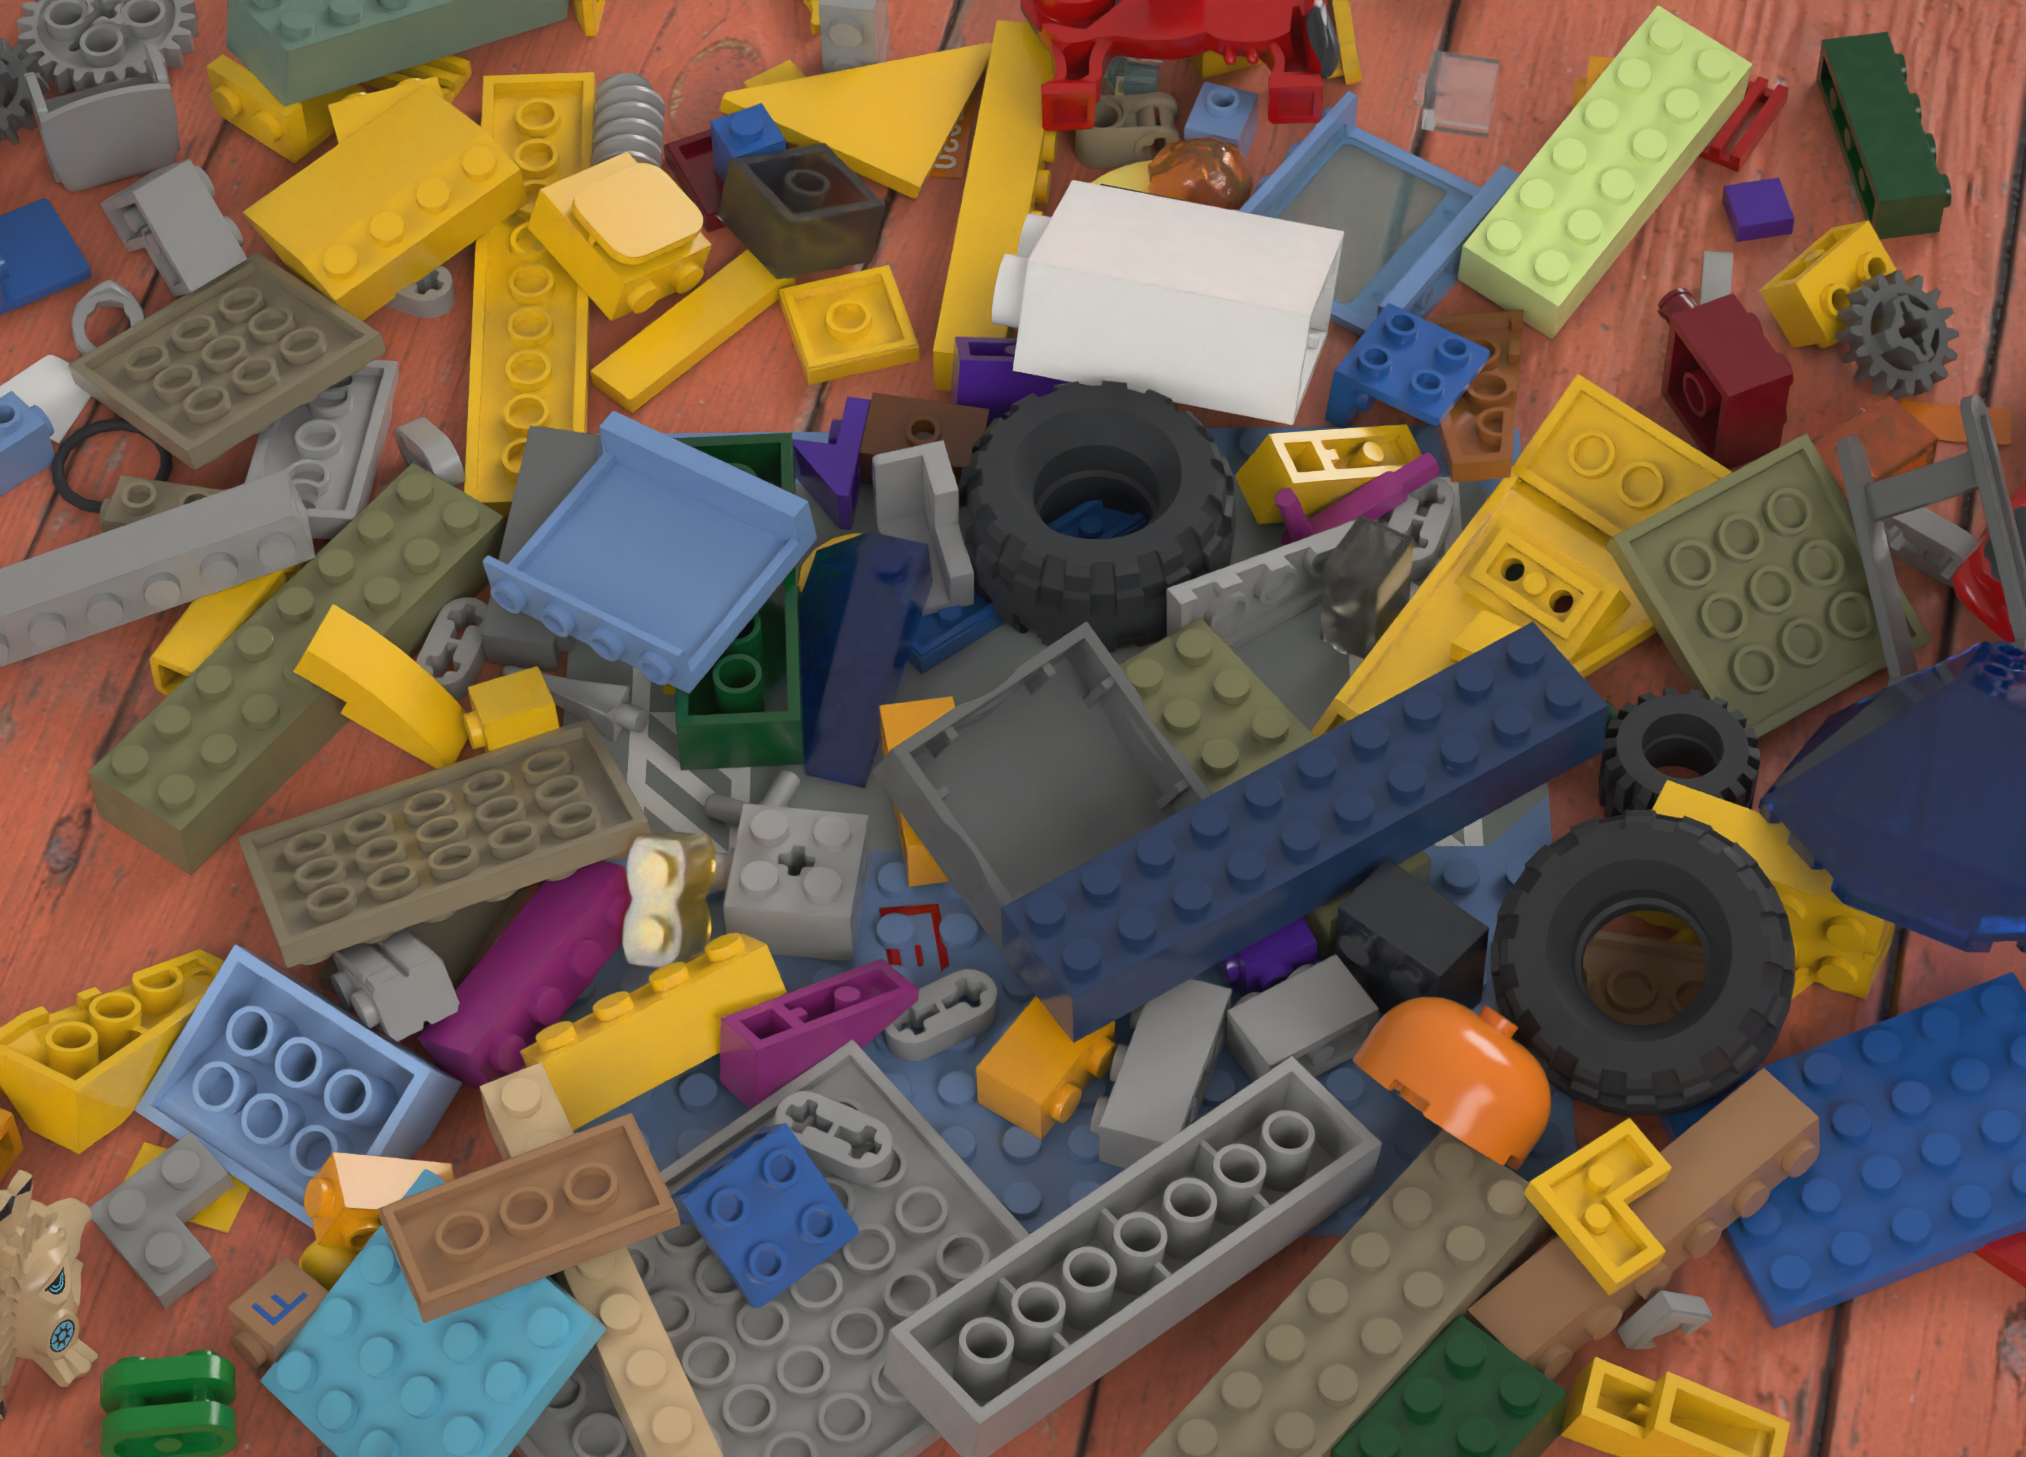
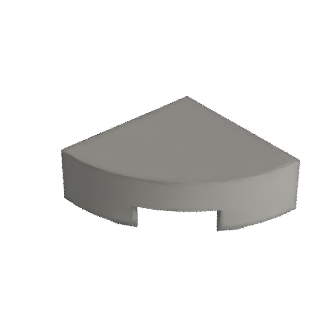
[1617,1290,1713,1349]

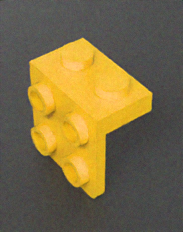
[206,54,367,164]

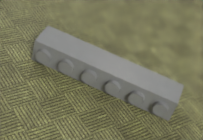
[0,470,315,667]

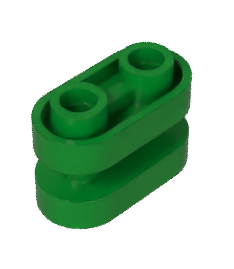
[100,1350,237,1457]

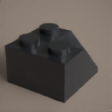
[1335,859,1489,1015]

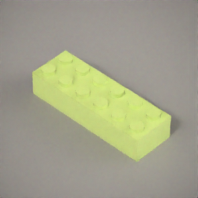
[1457,5,1753,339]

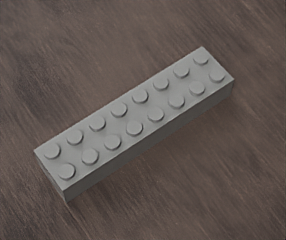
[883,1056,1382,1457]

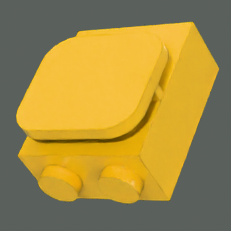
[527,152,712,321]

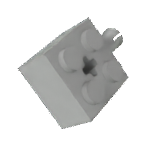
[669,803,871,962]

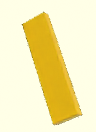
[590,244,796,413]

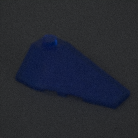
[799,532,933,788]

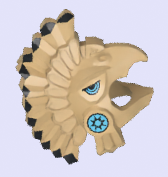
[0,1170,98,1420]

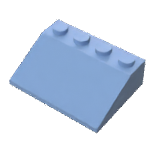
[134,944,462,1229]

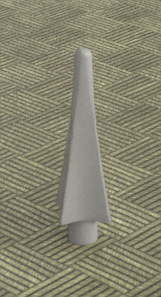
[503,665,649,742]

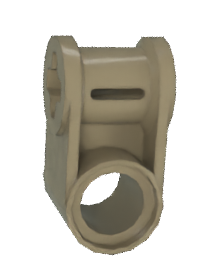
[1074,91,1184,169]

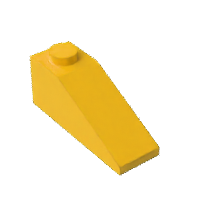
[1234,424,1422,524]

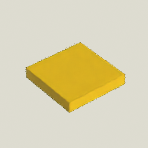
[778,265,920,385]

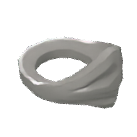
[71,280,146,356]

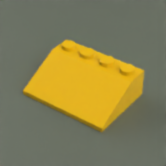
[243,84,528,321]

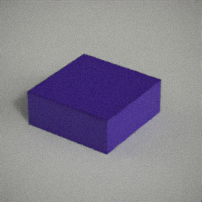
[1722,178,1795,242]

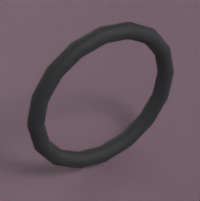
[52,418,173,514]

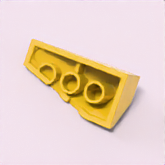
[0,949,224,1154]

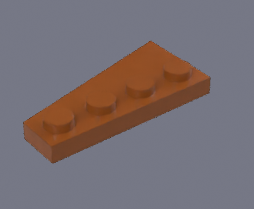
[1423,310,1524,483]

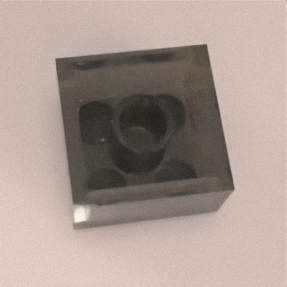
[717,143,885,279]

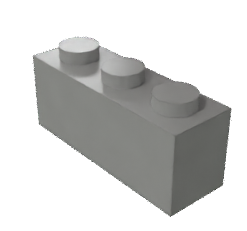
[1090,979,1232,1168]

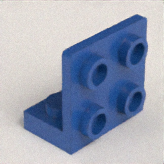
[0,199,92,315]
[1325,303,1490,429]
[671,1123,859,1308]

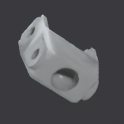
[24,40,181,192]

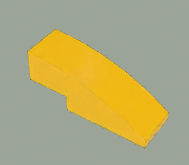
[293,604,468,769]
[1560,1357,1790,1457]

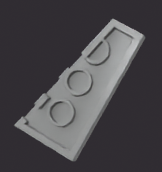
[1167,517,1378,651]

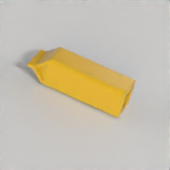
[149,561,306,696]

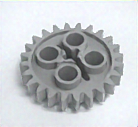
[17,0,199,94]

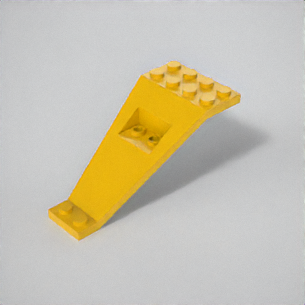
[1311,374,1733,738]

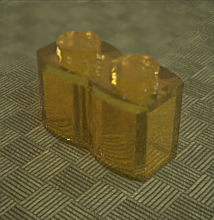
[622,831,716,968]

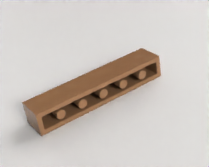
[1467,1067,1820,1380]

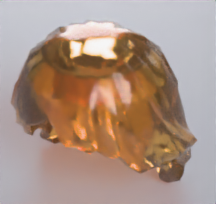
[1148,137,1253,210]

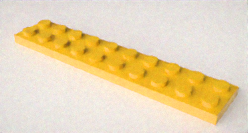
[464,72,596,517]

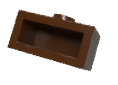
[859,392,990,487]

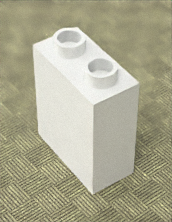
[992,180,1344,425]

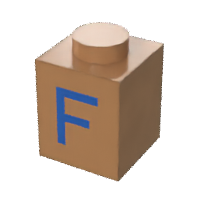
[227,1256,329,1370]

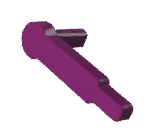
[1275,453,1440,546]

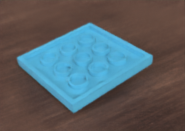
[260,1169,607,1457]

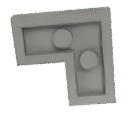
[90,1131,234,1309]

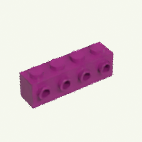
[417,860,650,1090]

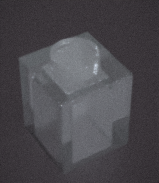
[1414,50,1500,139]

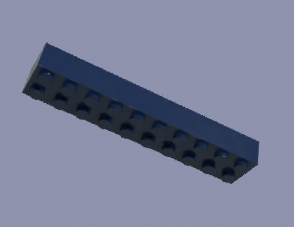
[1001,622,1608,1043]

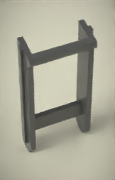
[1837,394,2026,720]

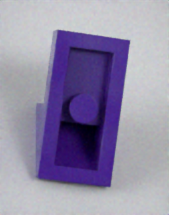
[793,397,871,530]

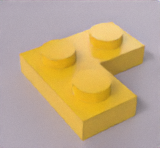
[1524,1118,1672,1296]

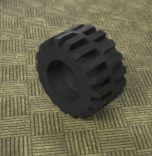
[1598,688,1760,818]

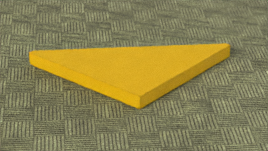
[719,42,992,200]

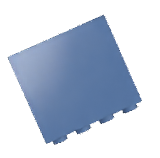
[482,411,817,694]

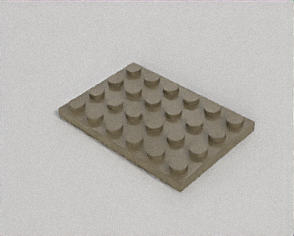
[237,717,654,968]

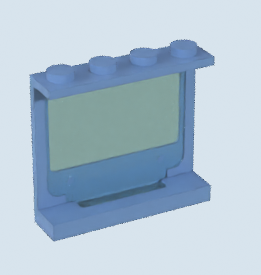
[1234,91,1520,336]

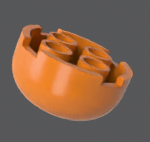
[1352,997,1551,1171]

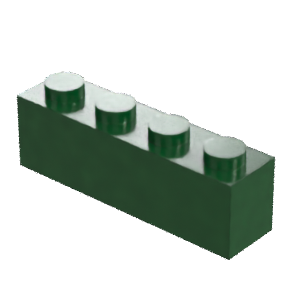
[1816,32,1952,240]

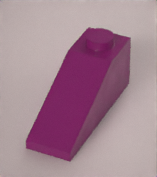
[720,958,919,1110]

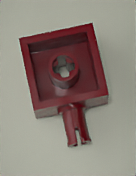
[1657,288,1794,470]

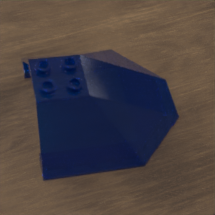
[1758,641,2026,953]

